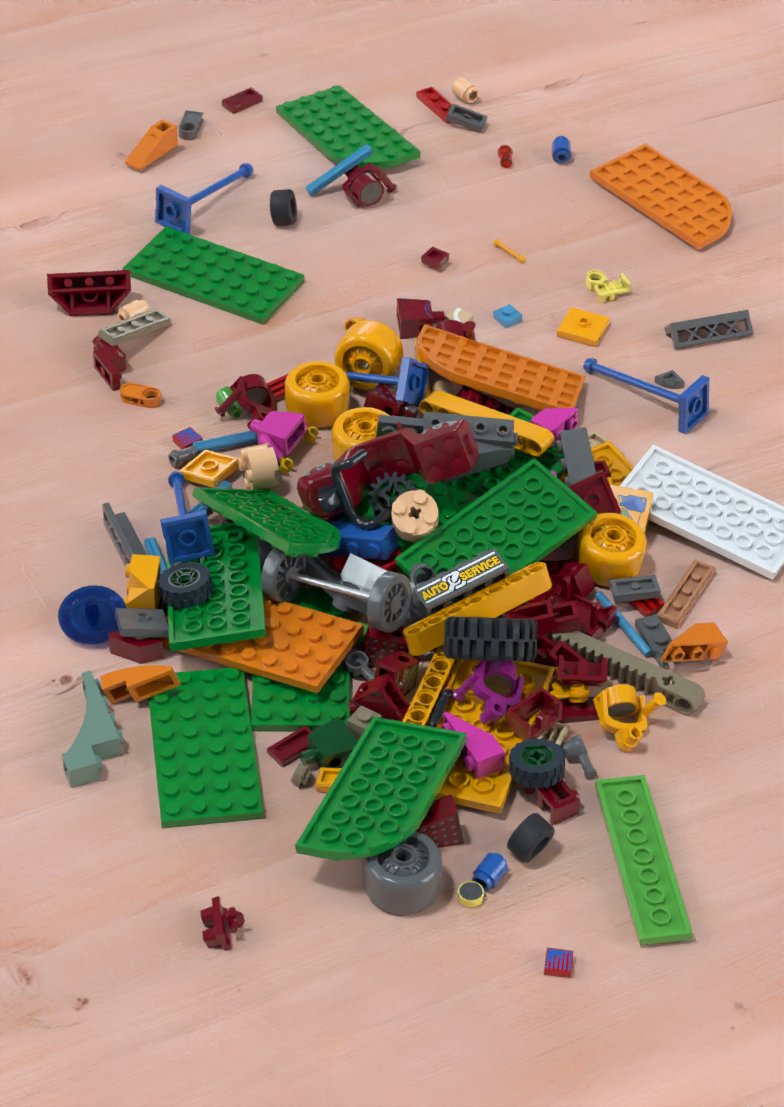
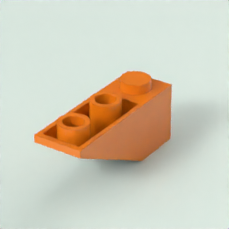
[125,119,178,171]
[661,622,728,662]

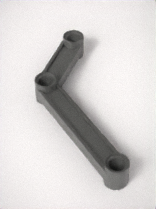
[305,555,424,628]

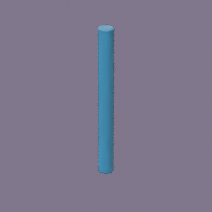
[595,591,652,657]

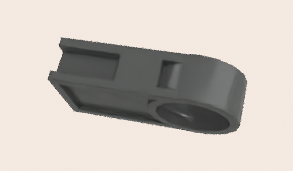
[178,110,204,140]

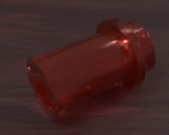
[497,145,513,168]

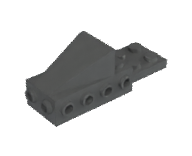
[376,411,518,484]

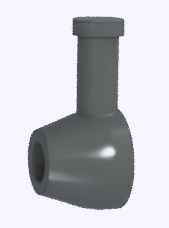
[410,563,435,585]
[345,651,375,681]
[562,734,597,779]

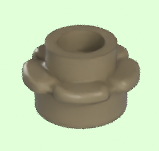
[291,763,312,787]

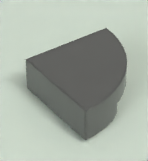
[655,370,685,389]

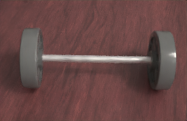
[261,548,412,633]

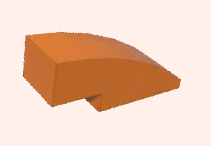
[100,665,181,704]

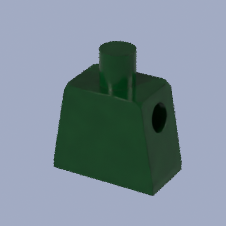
[299,716,358,768]

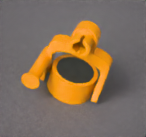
[593,684,666,752]

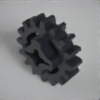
[368,471,417,522]

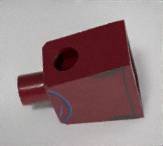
[396,298,445,339]
[348,673,410,722]

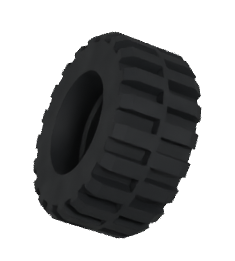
[444,616,538,662]

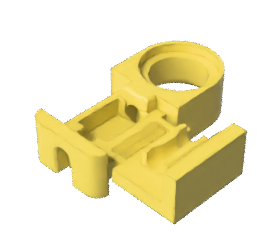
[586,270,631,303]

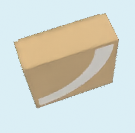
[444,307,474,324]

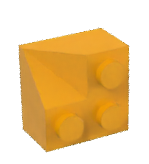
[123,554,161,609]

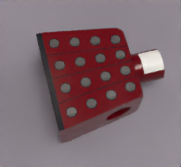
[364,384,419,418]
[361,622,411,668]
[416,794,464,848]

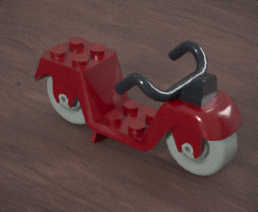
[297,419,479,530]

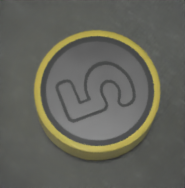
[457,881,484,907]

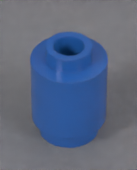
[552,136,571,163]
[472,853,508,892]

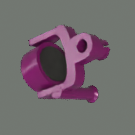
[453,660,524,726]

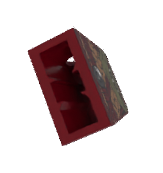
[374,651,423,696]

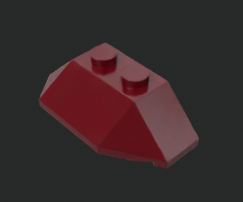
[47,270,131,316]

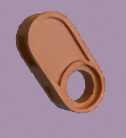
[120,383,162,408]

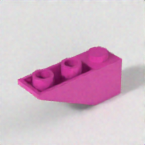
[441,712,505,779]

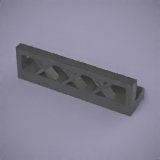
[664,310,753,349]
[102,502,147,567]

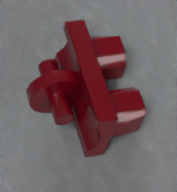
[200,896,245,951]

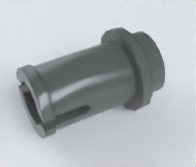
[168,445,198,467]

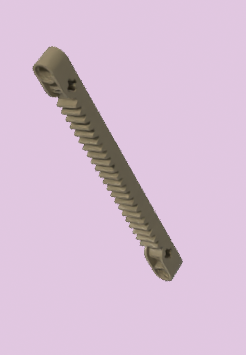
[495,605,705,715]

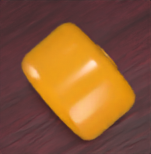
[334,320,403,391]
[285,361,350,428]
[332,407,390,461]
[574,513,647,587]

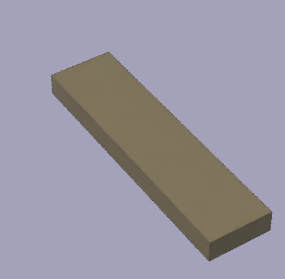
[98,309,171,346]

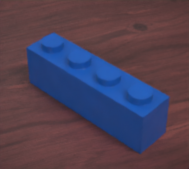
[318,521,399,560]

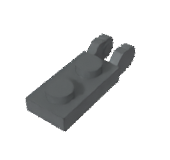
[635,614,681,668]

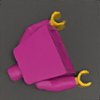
[250,411,318,476]

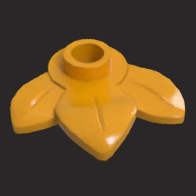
[549,682,590,703]

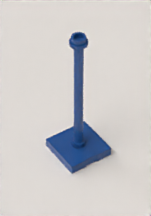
[155,163,253,234]
[345,357,430,408]
[583,358,710,434]
[160,471,215,564]

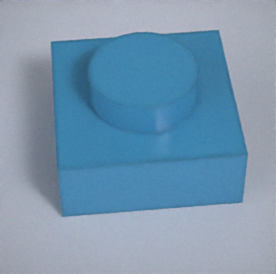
[493,304,522,328]

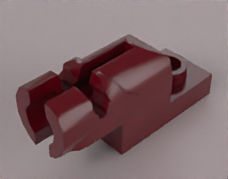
[92,335,126,391]

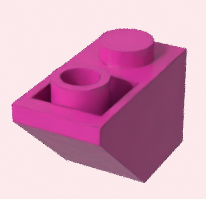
[530,407,578,448]

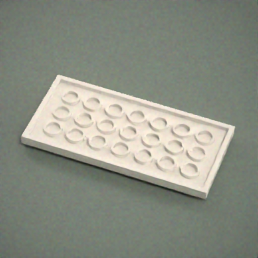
[620,445,784,580]

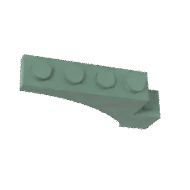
[62,670,124,788]

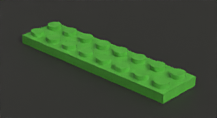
[595,775,692,946]

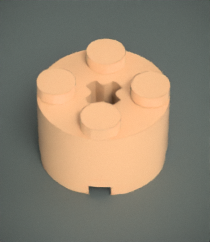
[237,443,280,489]
[391,490,439,543]

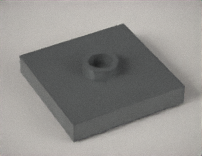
[115,608,169,638]

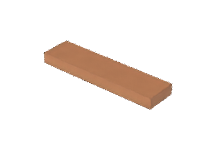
[657,559,716,629]

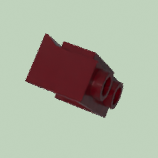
[555,655,608,687]
[506,687,563,740]
[525,776,580,826]

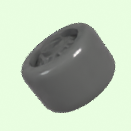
[363,831,443,915]

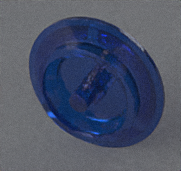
[58,585,126,645]

